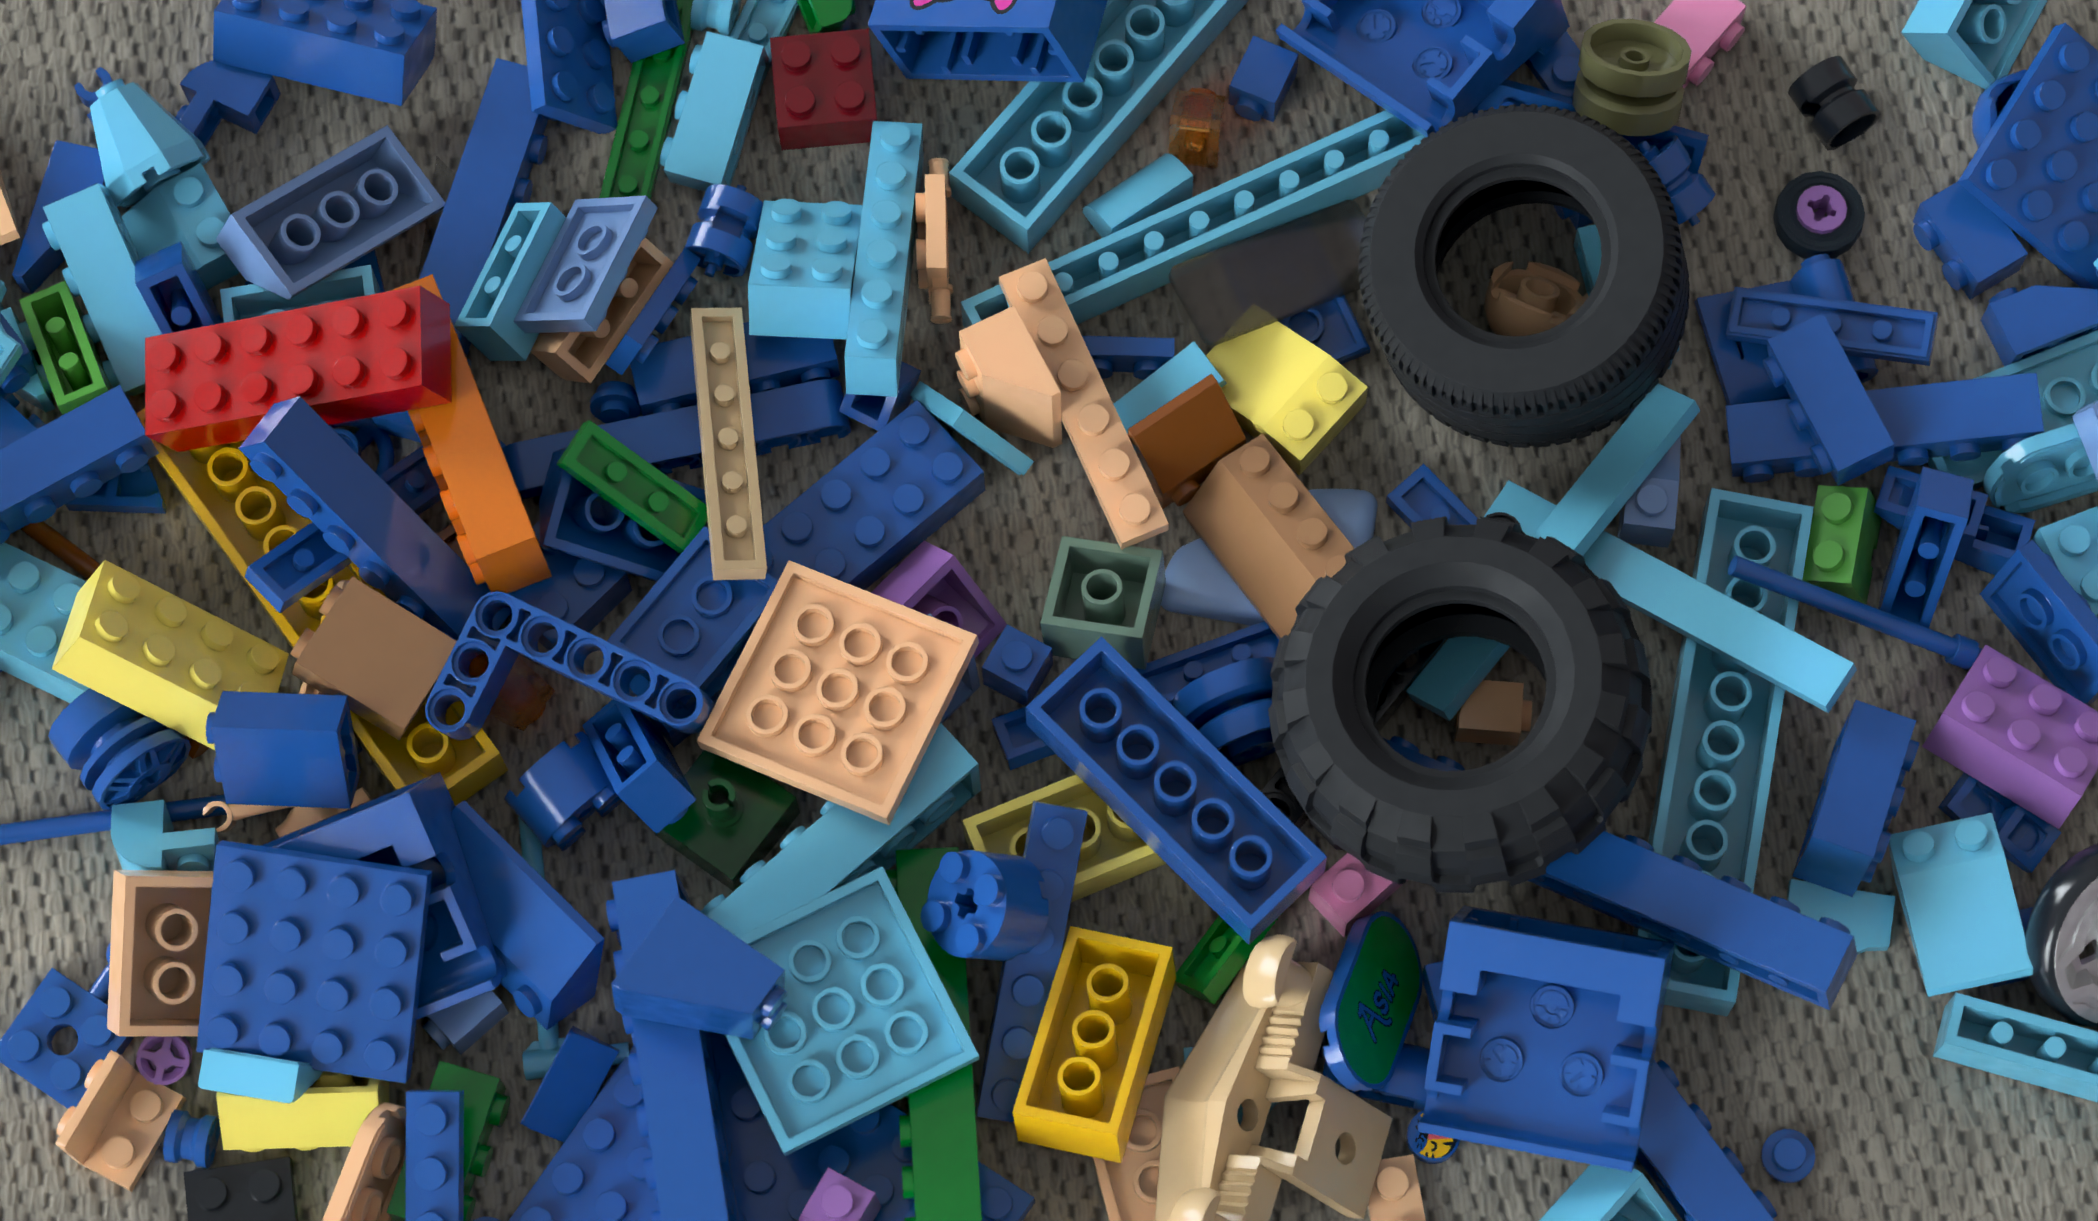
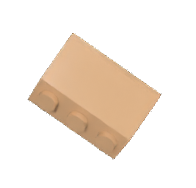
[955,305,1062,448]

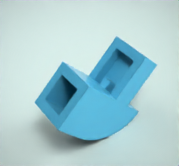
[111,800,220,871]

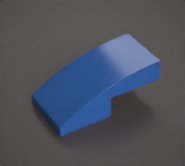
[1938,772,2061,873]

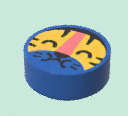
[1406,1110,1460,1164]

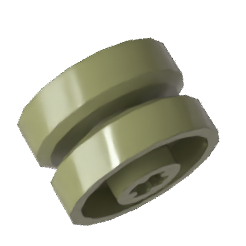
[1572,19,1692,136]

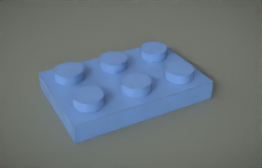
[513,196,658,333]

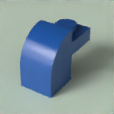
[175,60,281,147]

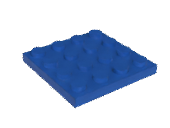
[1957,23,2098,289]
[196,840,432,1083]

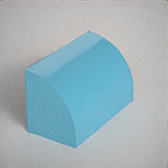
[1083,153,1193,238]

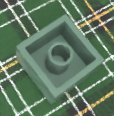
[1040,536,1166,670]

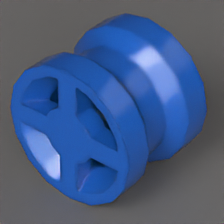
[163,1109,220,1168]

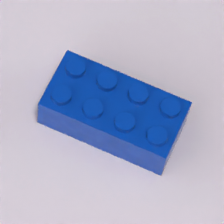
[213,0,437,106]

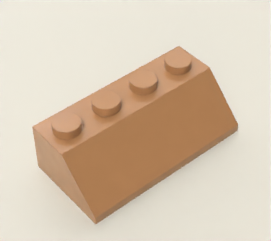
[1183,433,1355,640]

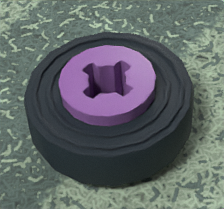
[1773,171,1865,259]

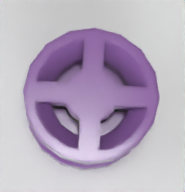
[136,1036,193,1085]

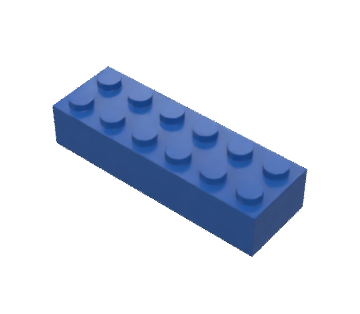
[1025,636,1327,945]

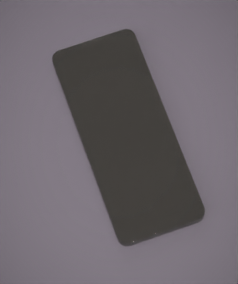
[1168,200,1366,346]

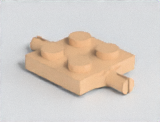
[915,158,953,324]

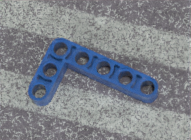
[425,591,714,740]

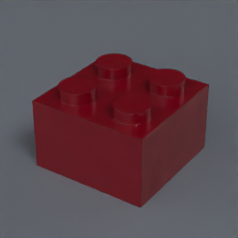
[770,28,878,151]

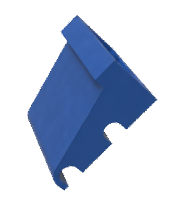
[1276,0,1570,137]
[260,772,501,1019]
[1418,905,1675,1172]

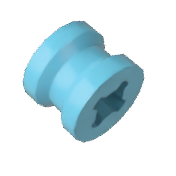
[690,0,741,37]

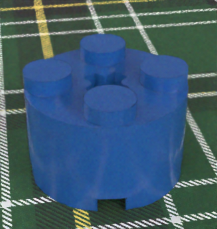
[504,731,623,851]
[920,850,1049,961]

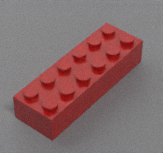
[145,285,452,452]

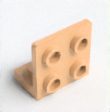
[56,1050,187,1192]

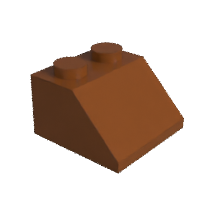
[1128,373,1246,509]

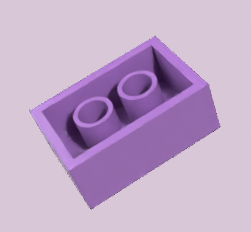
[1922,645,2098,829]

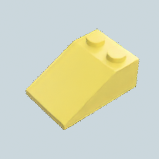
[1206,305,1368,475]

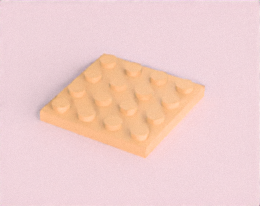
[697,560,979,825]

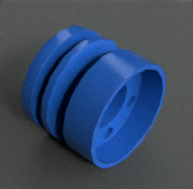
[48,688,191,811]

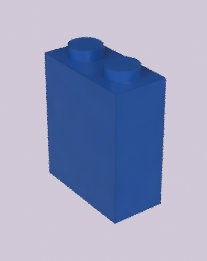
[206,691,361,809]

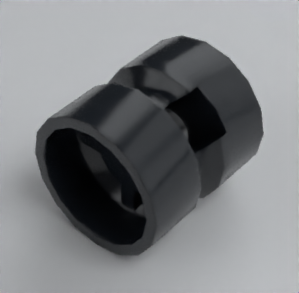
[1788,56,1881,150]

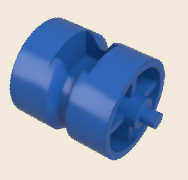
[1637,135,1715,226]
[684,184,763,277]

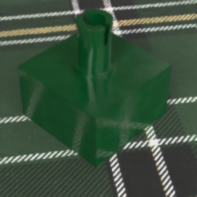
[654,750,800,892]

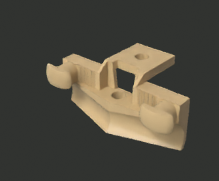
[1155,934,1393,1221]

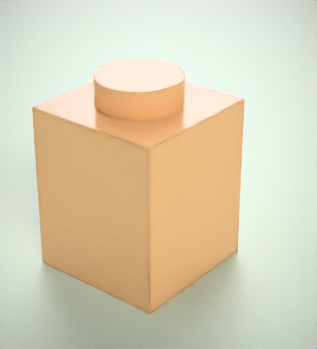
[1455,680,1532,746]

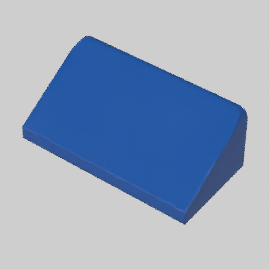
[520,1026,620,1142]

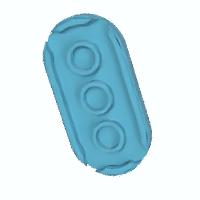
[1983,423,2098,513]

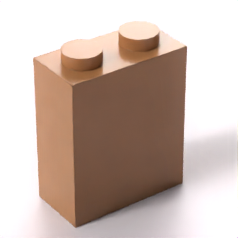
[290,576,457,741]

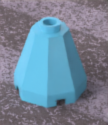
[90,79,211,208]

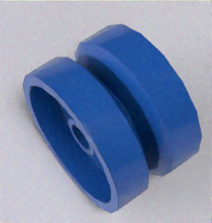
[1172,656,1276,767]

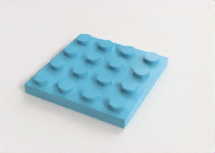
[724,866,979,1156]

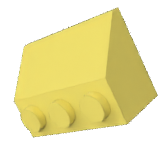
[216,1071,390,1152]

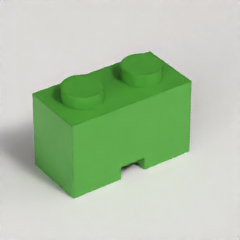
[1802,485,1882,605]

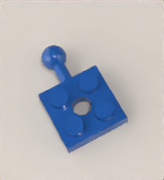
[0,941,135,1109]

